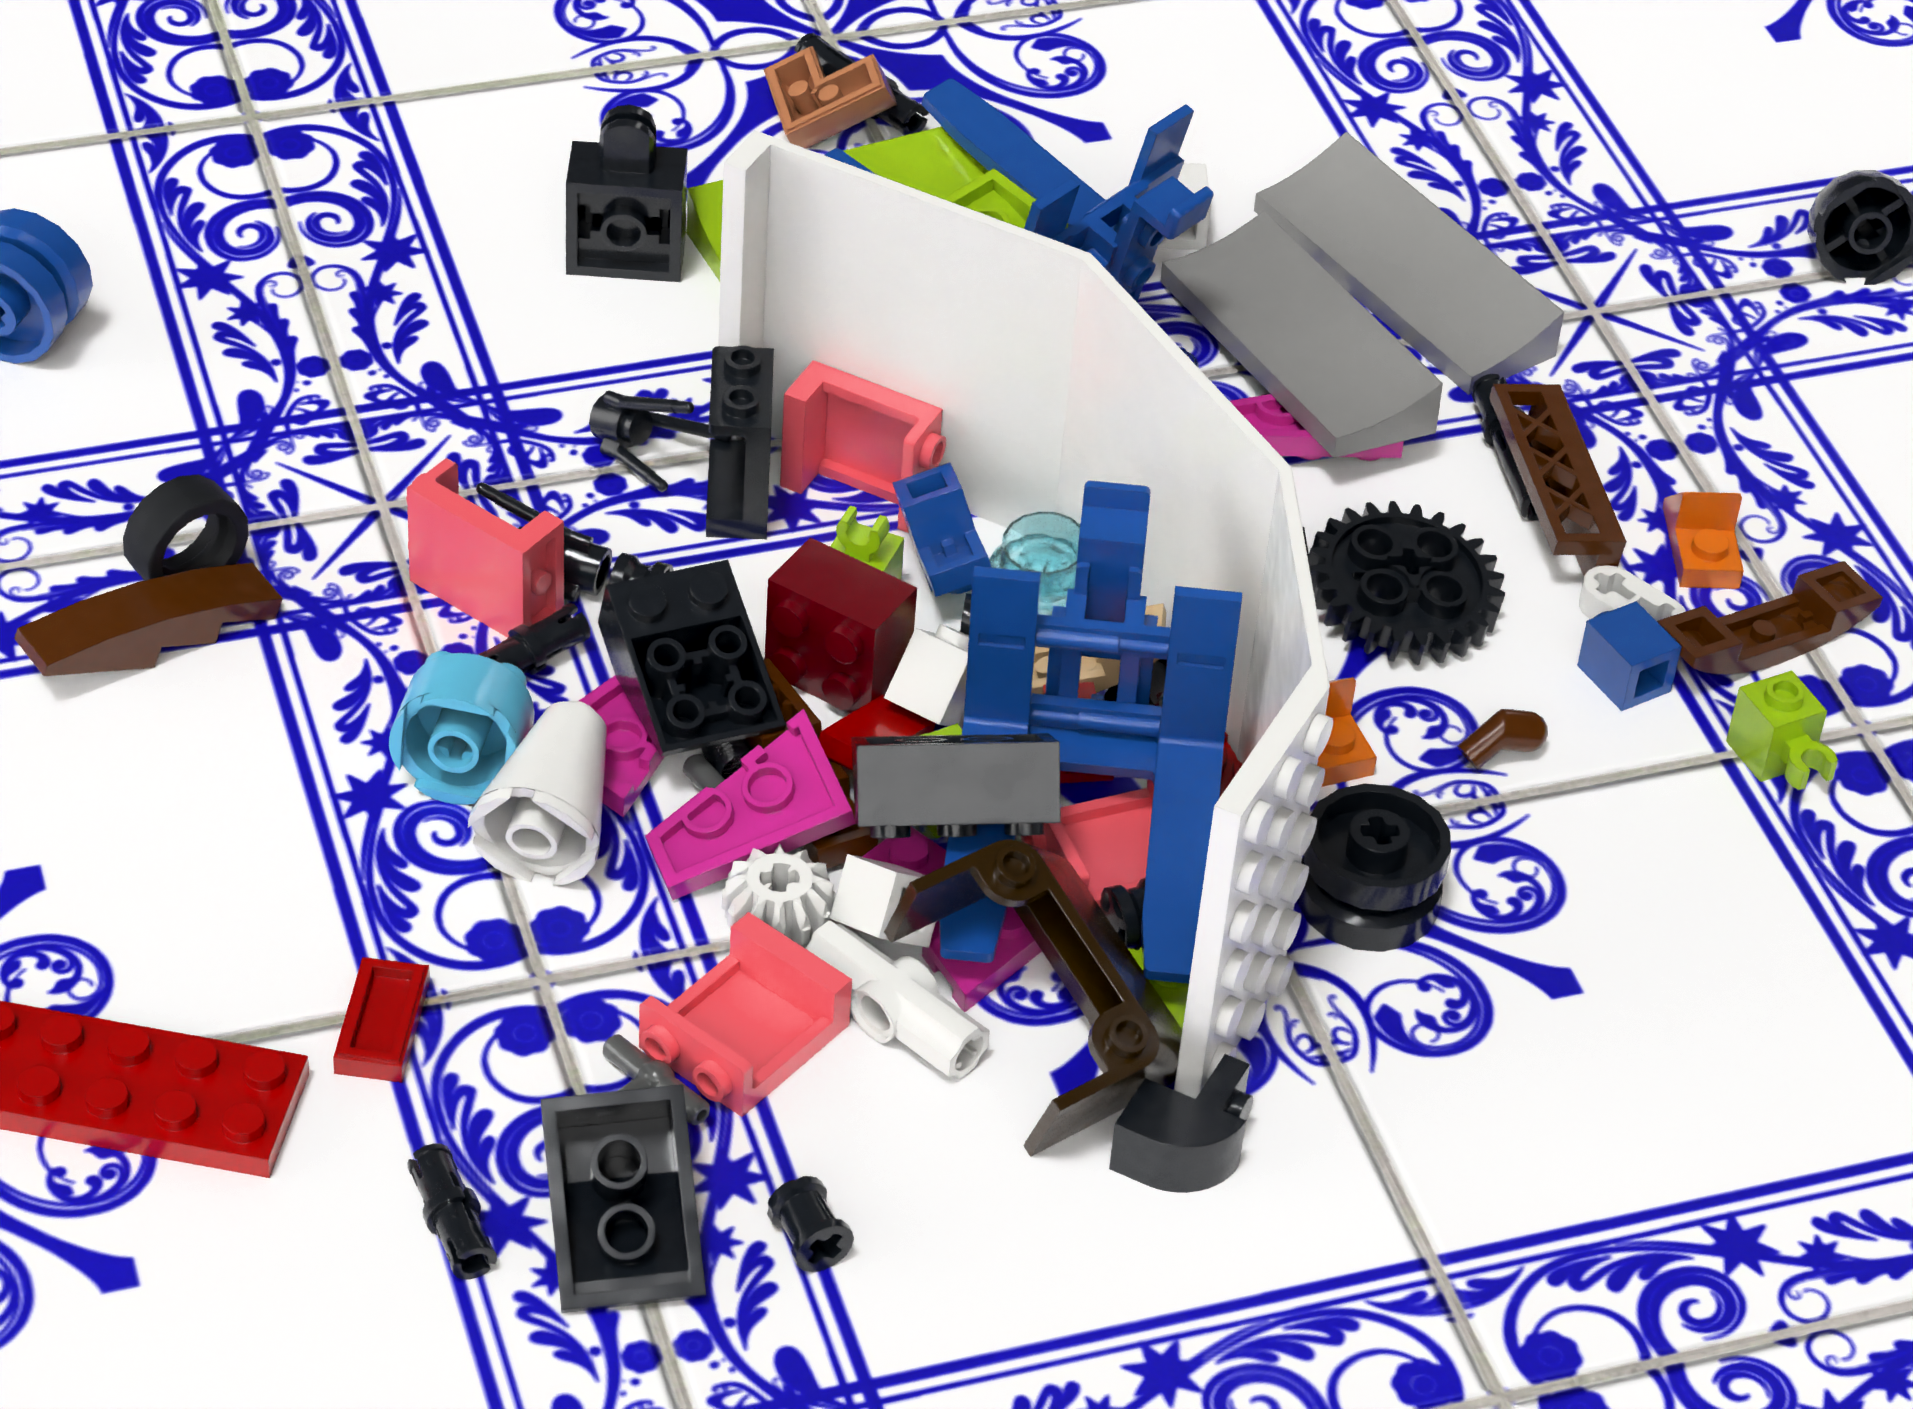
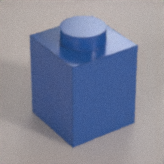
[1577,601,1682,712]

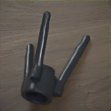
[589,390,732,492]
[476,482,612,603]

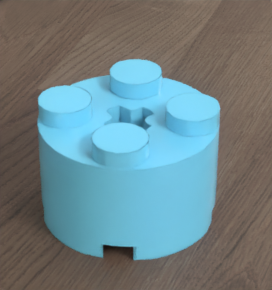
[389,651,534,805]

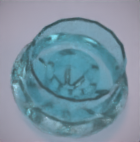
[989,511,1080,616]

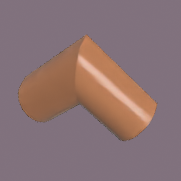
[764,46,897,149]

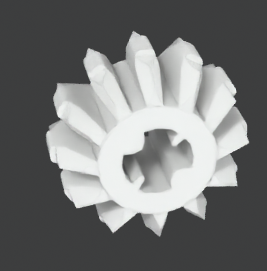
[721,844,836,948]

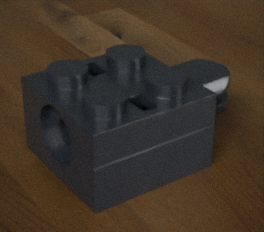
[566,105,688,282]

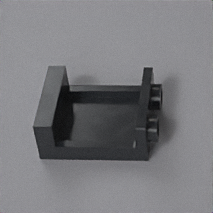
[706,346,774,540]

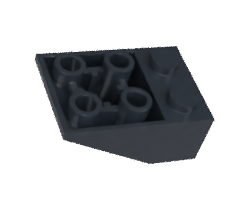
[598,560,786,757]

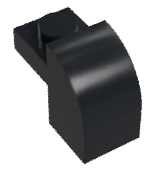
[1109,1054,1253,1193]

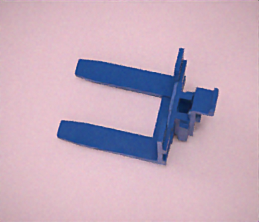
[824,78,1214,302]
[940,480,1242,984]

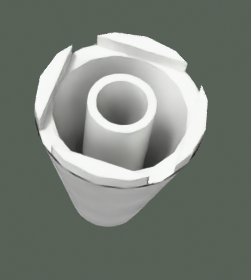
[468,701,607,885]

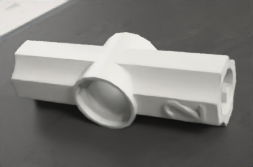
[805,920,990,1079]

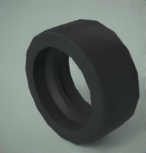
[123,474,249,580]

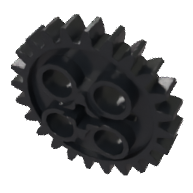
[1308,501,1505,665]

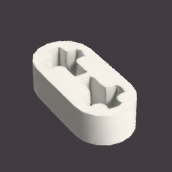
[1579,565,1686,621]

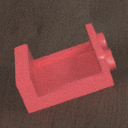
[780,360,946,533]
[406,458,564,637]
[1021,780,1154,908]
[639,912,852,1117]

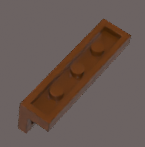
[1489,384,1627,575]

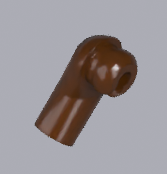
[1457,709,1548,770]

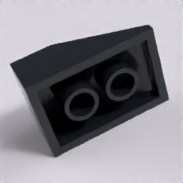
[540,1084,706,1313]

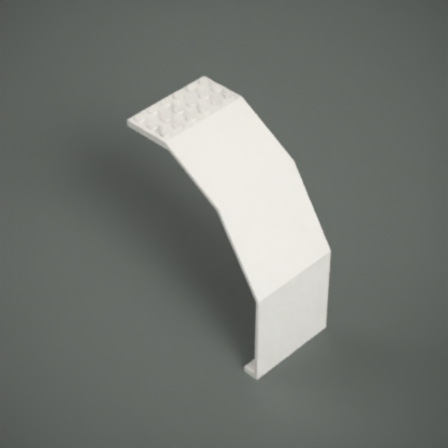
[718,130,1333,1099]

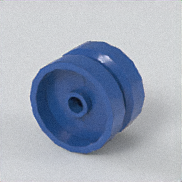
[0,208,93,364]

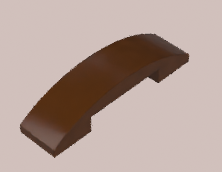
[1657,561,1883,674]

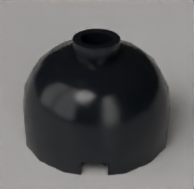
[1807,170,1913,285]

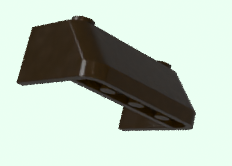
[884,839,1182,1157]

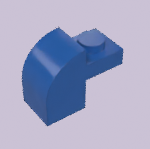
[892,463,992,597]

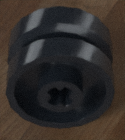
[1297,784,1451,952]

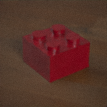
[764,537,917,713]

